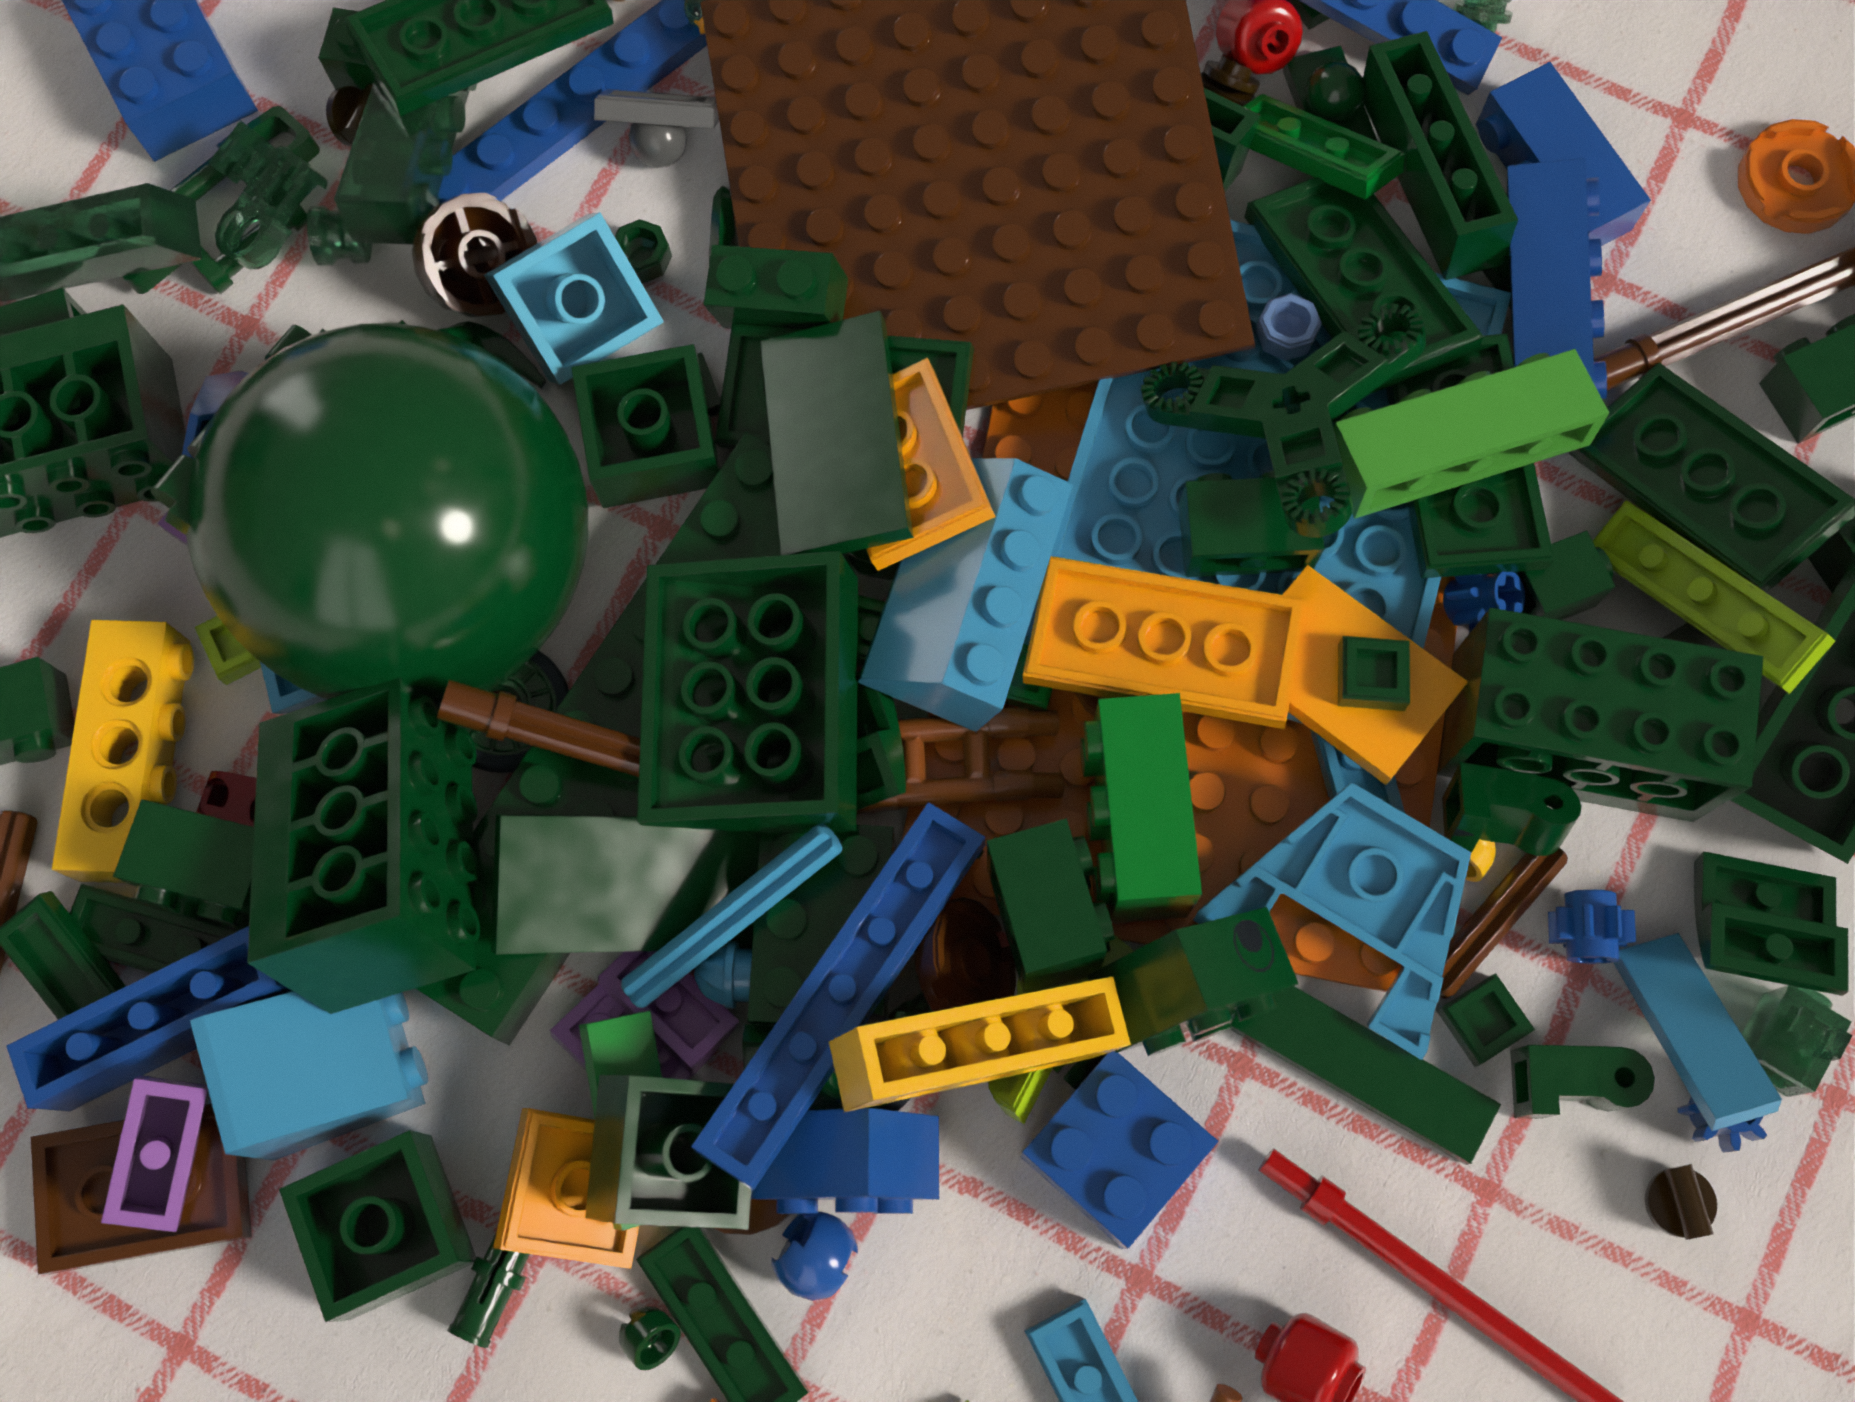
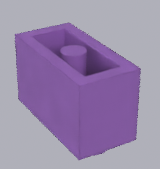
[101,1075,209,1232]

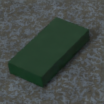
[0,891,126,1020]

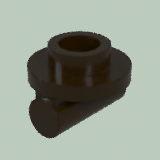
[1201,54,1260,106]
[326,84,387,147]
[1645,1164,1717,1240]

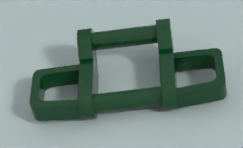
[99,106,320,295]

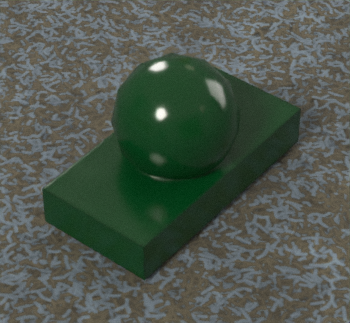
[1283,45,1377,141]

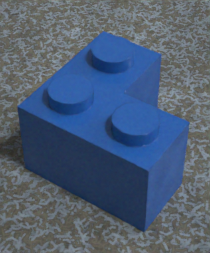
[751,1108,939,1214]

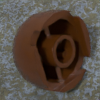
[412,193,538,317]

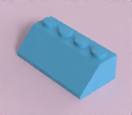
[858,458,1073,732]

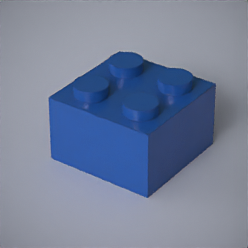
[1020,1051,1219,1249]

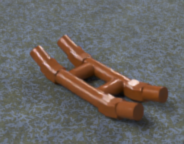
[856,708,1065,815]

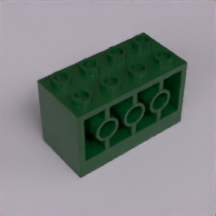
[0,304,186,538]
[1437,608,1763,822]
[247,677,480,1014]

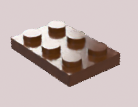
[31,1104,252,1275]

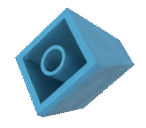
[190,991,428,1161]

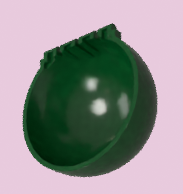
[151,323,588,709]

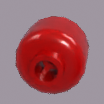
[1215,0,1303,75]
[1255,1313,1366,1402]

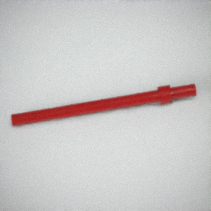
[1258,1148,1624,1402]

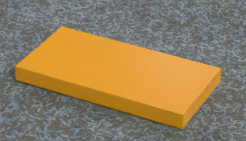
[1022,556,1307,729]

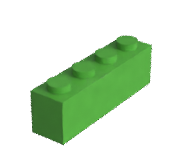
[1333,349,1609,519]

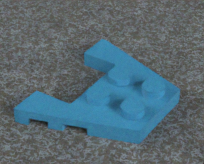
[1193,782,1471,1060]

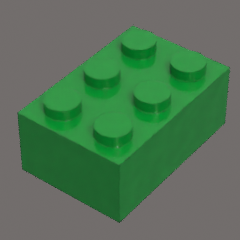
[1080,693,1202,923]

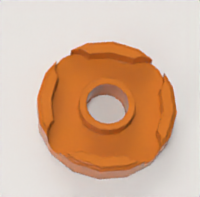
[1738,119,1855,234]

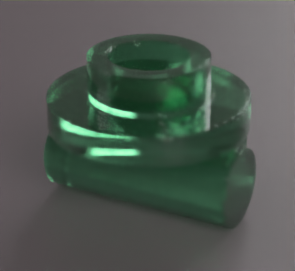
[1454,0,1513,33]

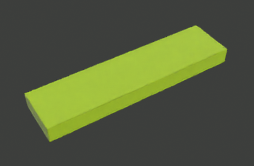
[1593,500,1835,694]

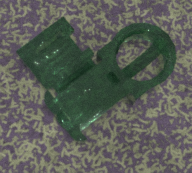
[208,120,328,269]

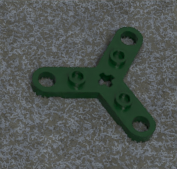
[1140,304,1426,537]

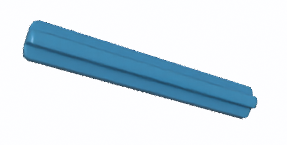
[621,823,842,1008]

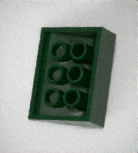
[637,551,858,834]

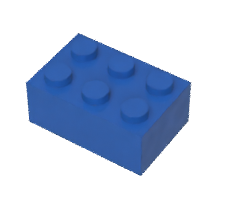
[62,0,258,162]

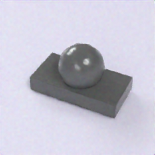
[594,89,719,168]

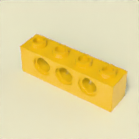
[52,620,194,883]
[829,976,1131,1112]

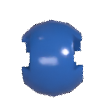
[771,1211,858,1301]

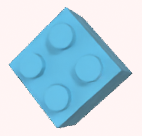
[484,212,664,385]

